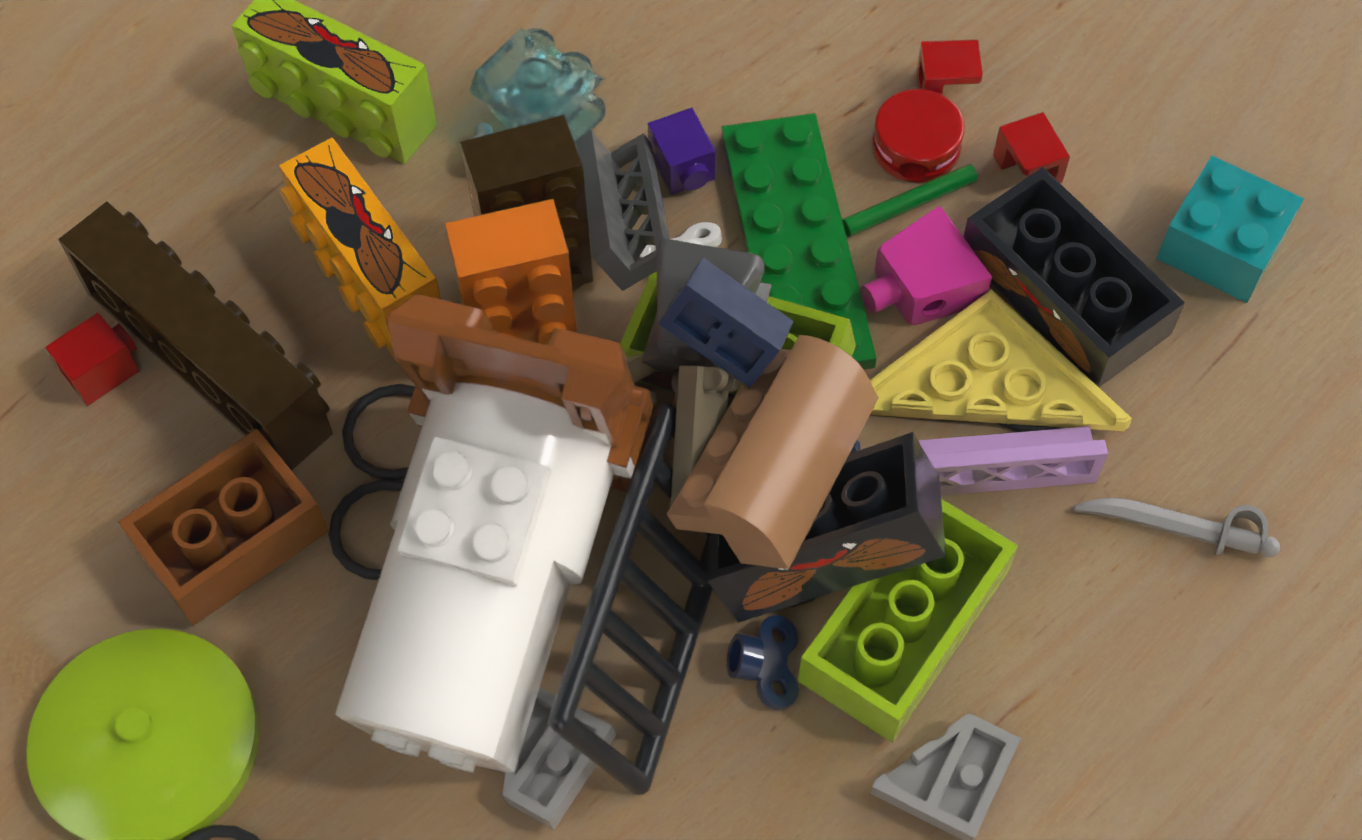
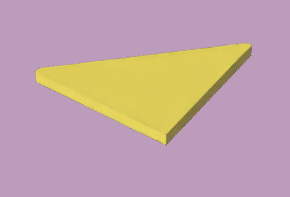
[870,289,1132,431]

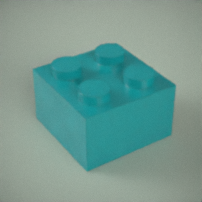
[1156,155,1304,303]

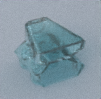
[469,28,606,146]

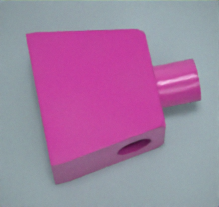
[860,206,992,325]

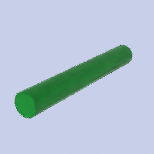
[842,164,978,237]

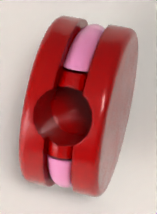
[872,89,965,183]

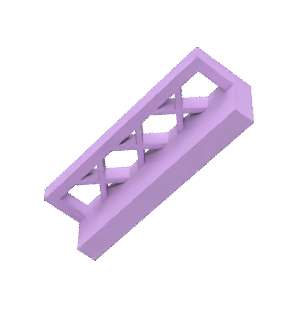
[918,426,1108,495]

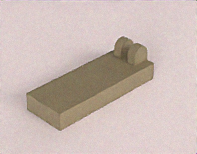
[671,366,741,506]

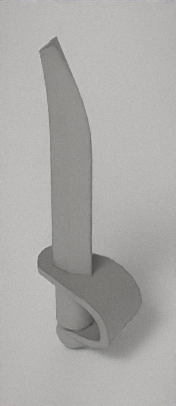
[1073,498,1280,558]

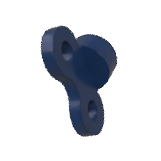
[726,615,799,710]

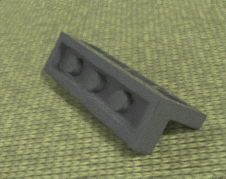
[576,130,670,291]

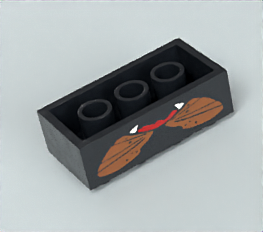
[963,167,1185,387]
[707,432,946,623]

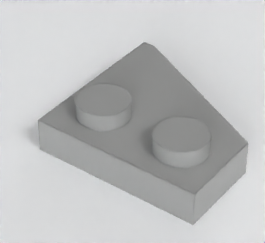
[502,687,616,830]

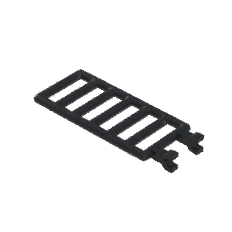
[548,368,713,795]

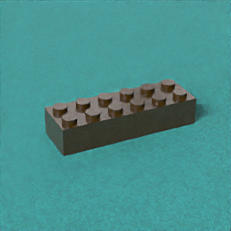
[58,201,333,471]

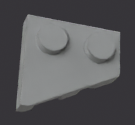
[870,713,1021,840]

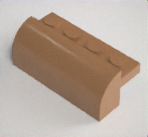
[667,335,879,569]

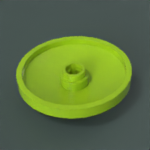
[26,628,260,840]

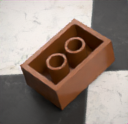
[118,429,329,626]

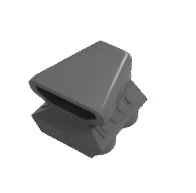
[642,239,772,375]

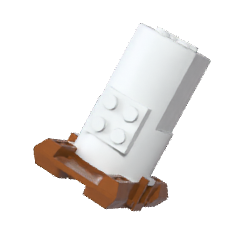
[335,294,654,773]

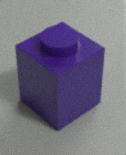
[647,107,716,195]

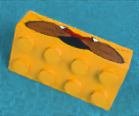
[279,137,441,362]

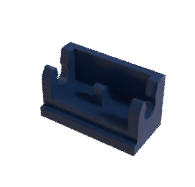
[658,257,793,388]

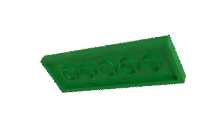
[721,113,877,370]

